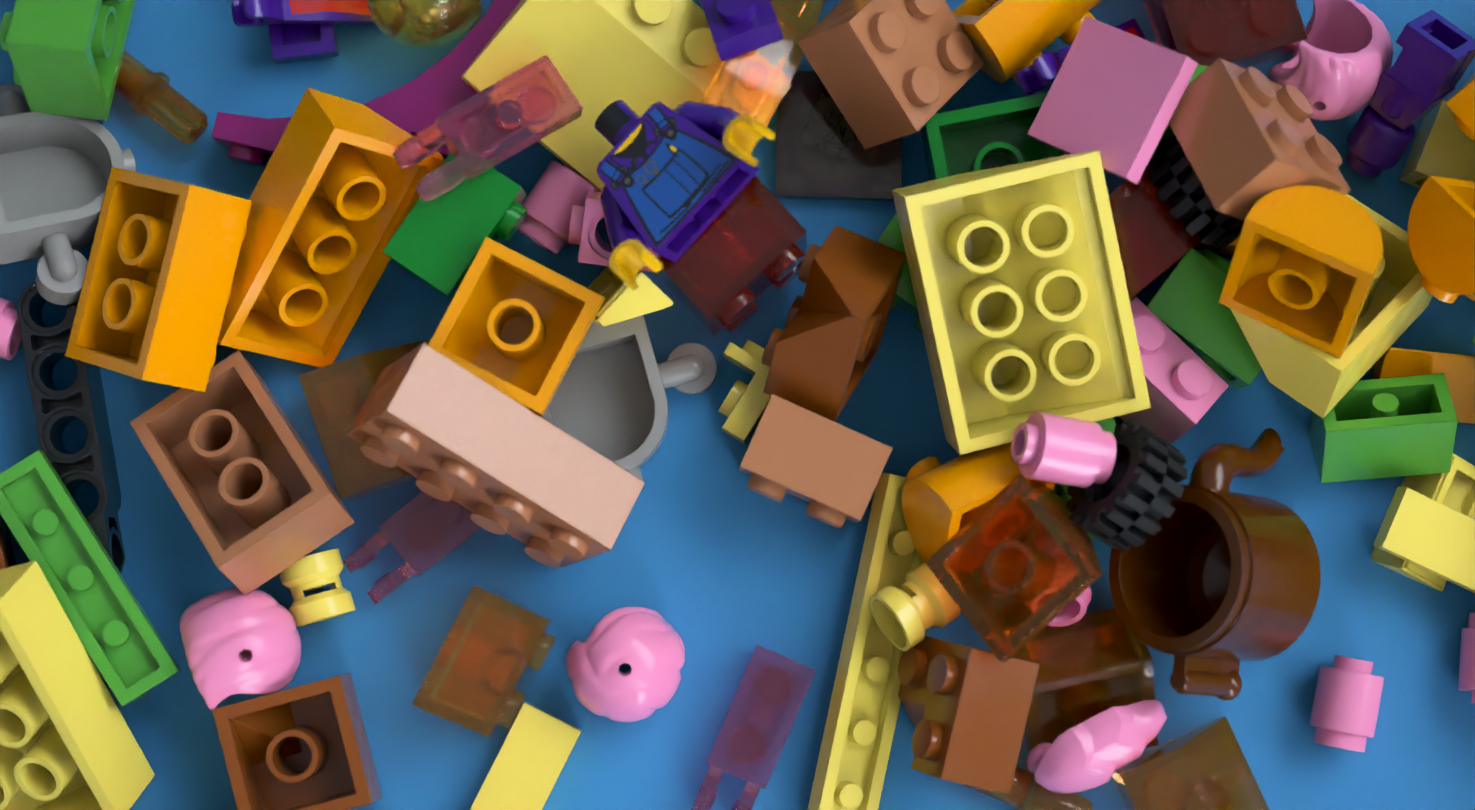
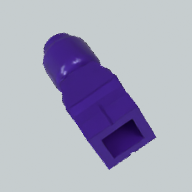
[1346,10,1475,178]

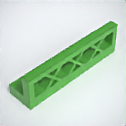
[0,450,181,706]

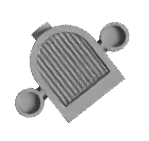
[0,84,137,305]
[542,315,717,481]

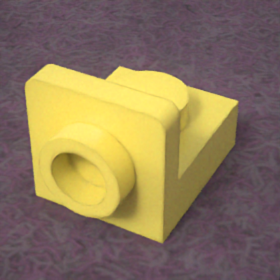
[718,340,771,444]

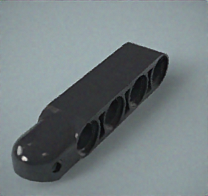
[17,282,125,574]

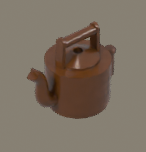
[1109,428,1321,700]

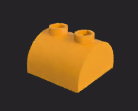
[952,0,1102,85]
[1408,175,1475,304]
[1218,185,1383,359]
[428,237,605,417]
[902,442,1055,580]

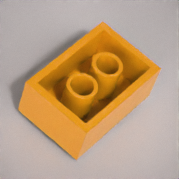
[65,167,252,392]

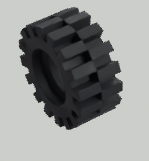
[1146,136,1245,249]
[1065,421,1188,551]

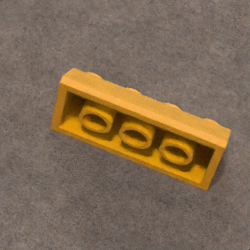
[218,87,445,370]

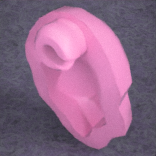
[1026,699,1167,793]

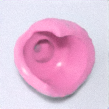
[1269,0,1394,121]
[179,588,301,710]
[566,606,685,723]

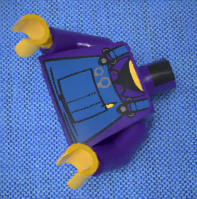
[595,100,776,291]

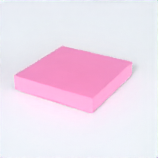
[1027,16,1198,184]

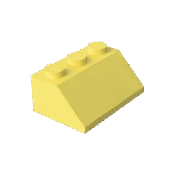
[1230,194,1433,418]

